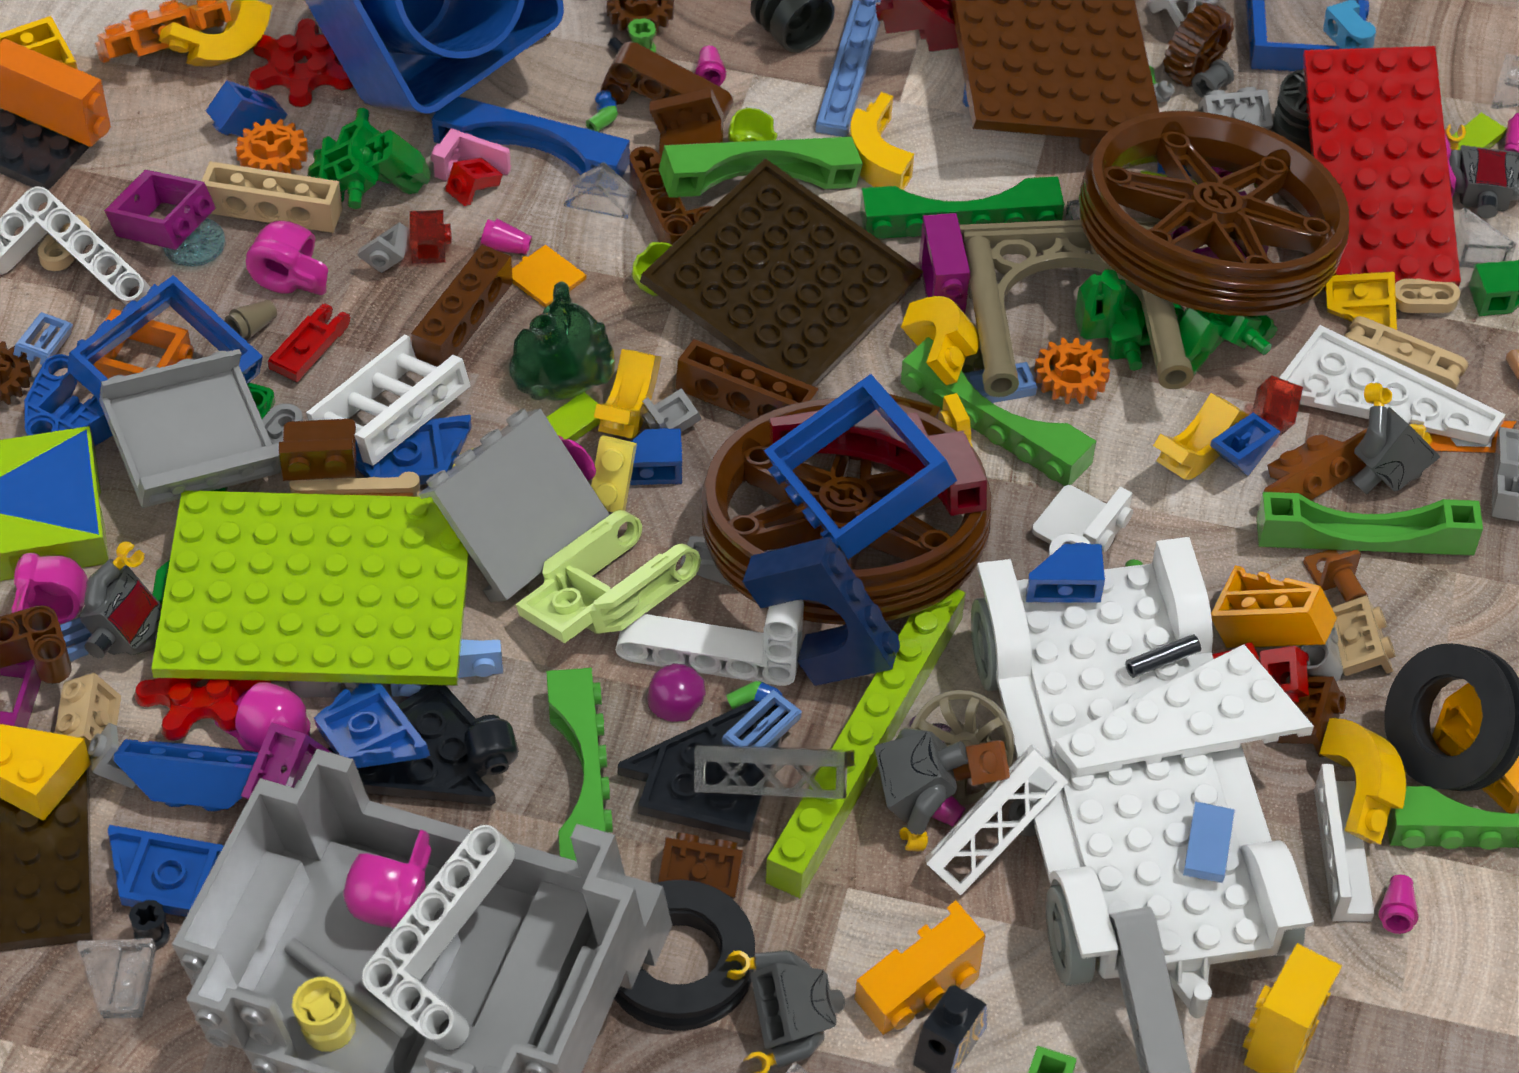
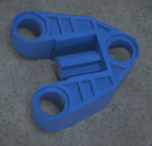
[24,354,113,446]

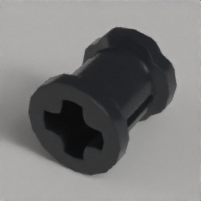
[129,900,170,951]

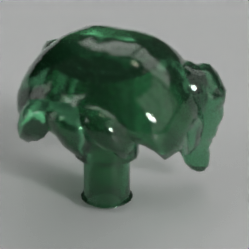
[509,281,616,401]

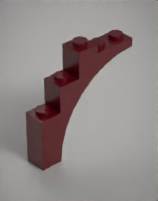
[876,0,959,52]
[769,410,987,516]

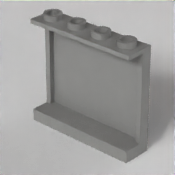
[99,349,281,508]
[418,408,610,602]

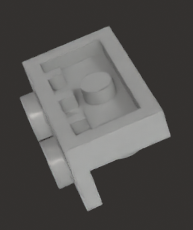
[1198,87,1273,130]

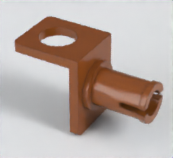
[1303,549,1368,603]
[953,740,1010,785]

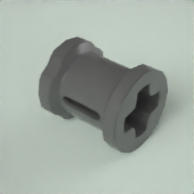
[1192,59,1234,98]

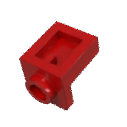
[445,157,503,206]

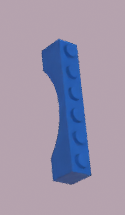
[432,96,630,190]

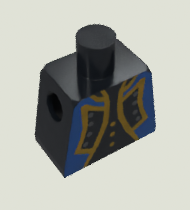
[913,985,987,1073]

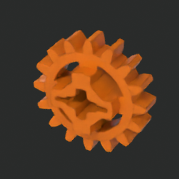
[236,119,309,174]
[1034,337,1110,404]

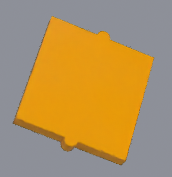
[512,244,586,309]

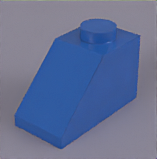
[205,80,287,137]
[630,428,682,485]
[1025,543,1105,603]

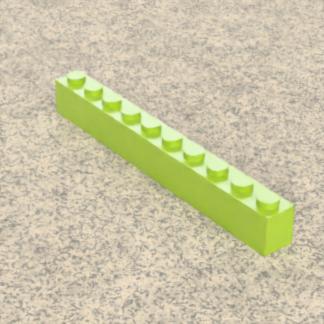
[766,589,966,899]

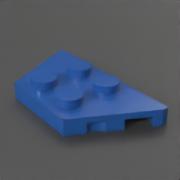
[356,414,472,485]
[314,683,430,768]
[107,825,224,917]

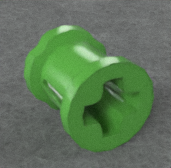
[628,18,656,53]

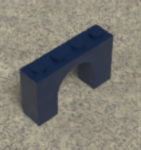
[742,537,900,686]

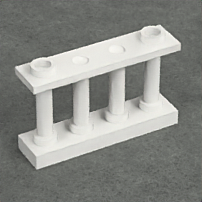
[306,334,471,466]

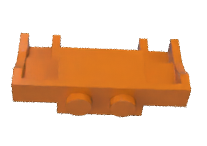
[95,0,232,63]

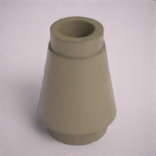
[224,299,277,340]

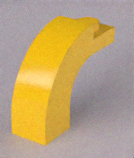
[159,0,272,67]
[850,92,914,190]
[901,296,979,386]
[594,349,662,439]
[1153,393,1249,480]
[1319,718,1406,845]

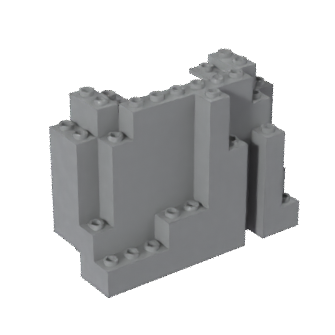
[172,749,672,1073]

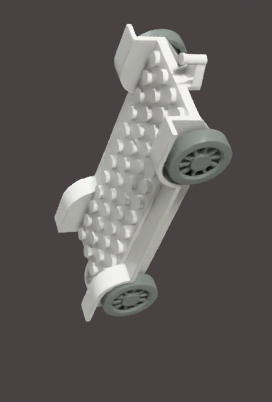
[971,533,1314,1018]

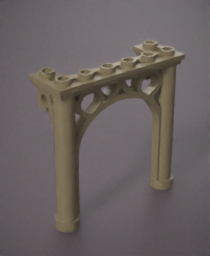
[960,217,1194,397]

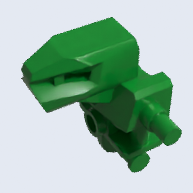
[307,108,431,209]
[1074,269,1185,371]
[1178,307,1278,376]

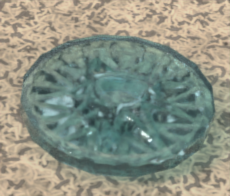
[163,218,226,267]

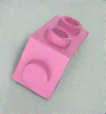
[431,129,511,181]

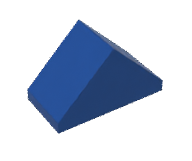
[1210,412,1281,476]

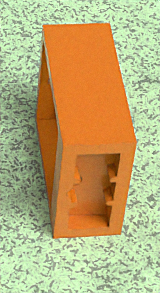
[93,309,194,379]

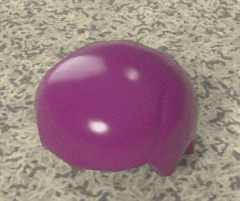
[647,663,706,722]

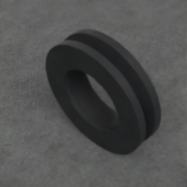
[1384,643,1519,791]
[614,880,755,1031]

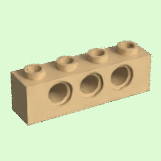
[202,161,342,233]

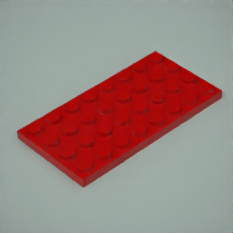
[1303,46,1461,291]

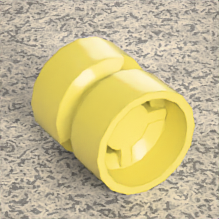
[292,977,356,1052]

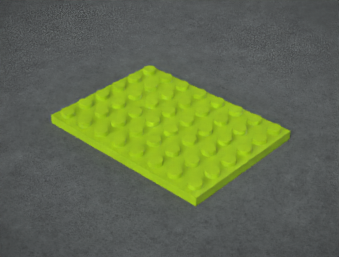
[151,490,470,686]

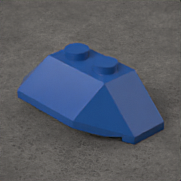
[114,739,259,811]

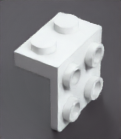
[1032,485,1133,552]

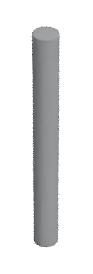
[284,938,414,1039]

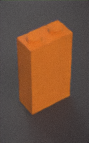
[0,38,111,147]

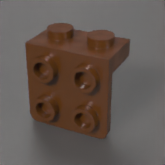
[649,88,724,158]
[279,419,356,481]

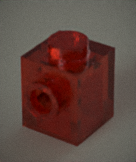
[410,210,452,264]
[1252,375,1303,436]

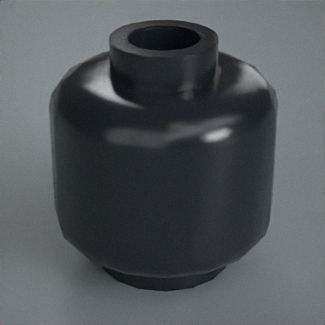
[464,715,519,775]

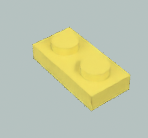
[591,435,637,512]

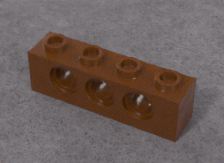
[411,244,513,367]
[676,339,819,420]

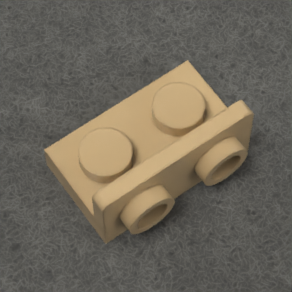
[1332,595,1396,676]
[55,673,121,751]

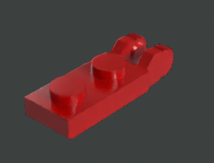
[268,303,351,382]

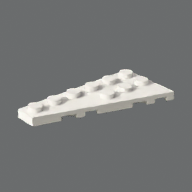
[1269,325,1506,445]
[1054,644,1314,777]

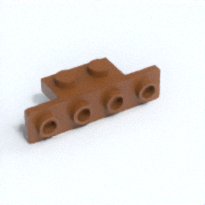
[1264,428,1368,500]

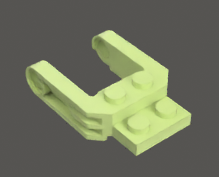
[515,510,701,643]

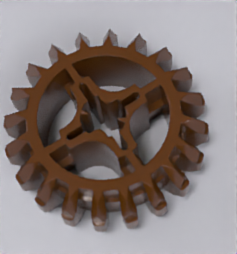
[1163,3,1234,87]

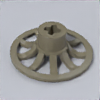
[910,690,1015,805]

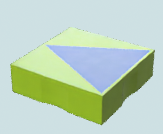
[0,426,109,581]

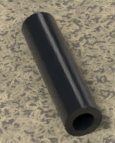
[1125,634,1201,678]

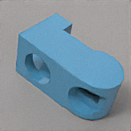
[1323,0,1376,49]

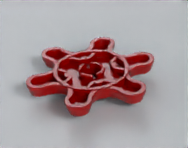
[248,18,353,107]
[135,678,272,741]

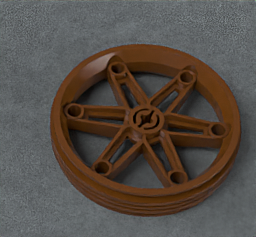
[1079,111,1349,316]
[701,398,991,625]

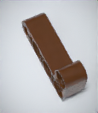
[600,42,734,121]
[629,146,714,245]
[0,605,72,684]

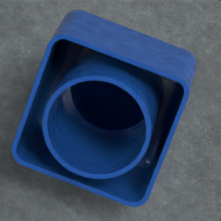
[304,0,564,114]

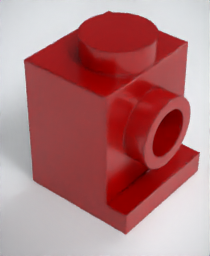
[1260,646,1309,705]

